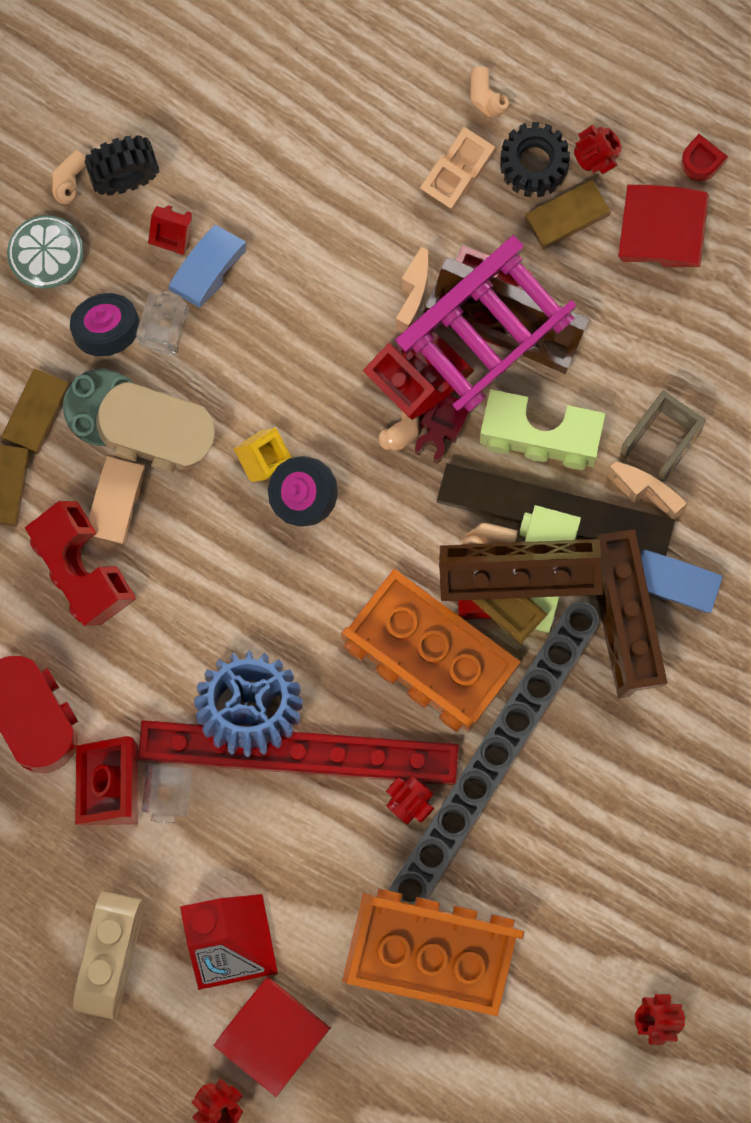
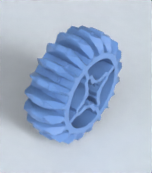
[194,650,303,757]

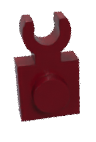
[415,395,471,464]

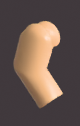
[470,67,509,118]
[51,150,86,204]
[378,410,420,451]
[461,523,518,545]

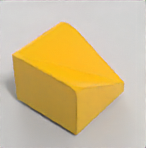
[233,427,292,482]

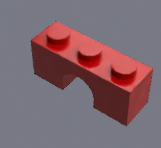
[24,501,136,626]

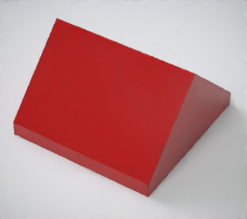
[75,736,138,825]

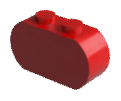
[0,656,79,773]

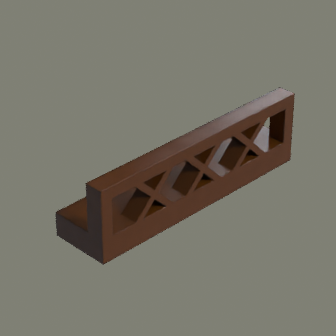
[423,257,590,374]
[594,529,667,699]
[439,539,603,601]

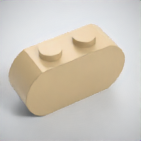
[96,382,214,473]
[73,891,144,1020]

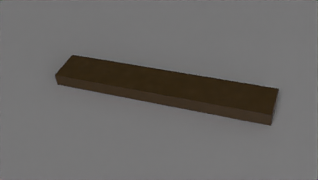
[437,463,675,556]

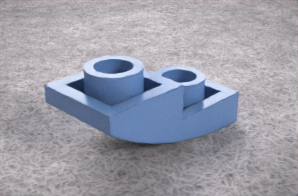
[169,225,246,308]
[640,550,723,613]

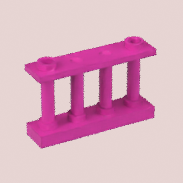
[395,234,577,413]

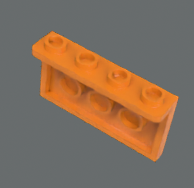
[341,569,521,733]
[342,888,525,1017]

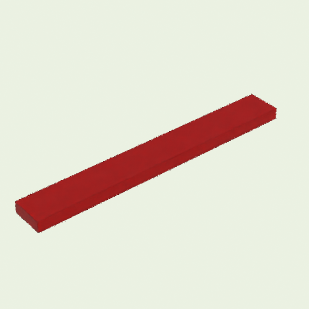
[138,720,459,785]

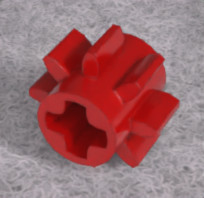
[574,125,622,174]
[386,775,435,825]
[635,994,685,1045]
[192,1079,244,1123]

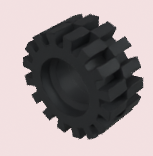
[500,122,570,197]
[84,135,159,195]

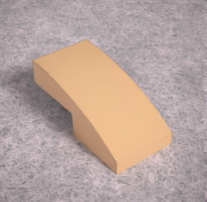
[420,127,497,209]
[395,247,429,333]
[89,455,146,544]
[608,462,687,520]

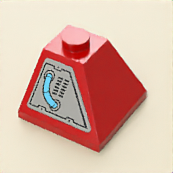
[180,894,278,990]

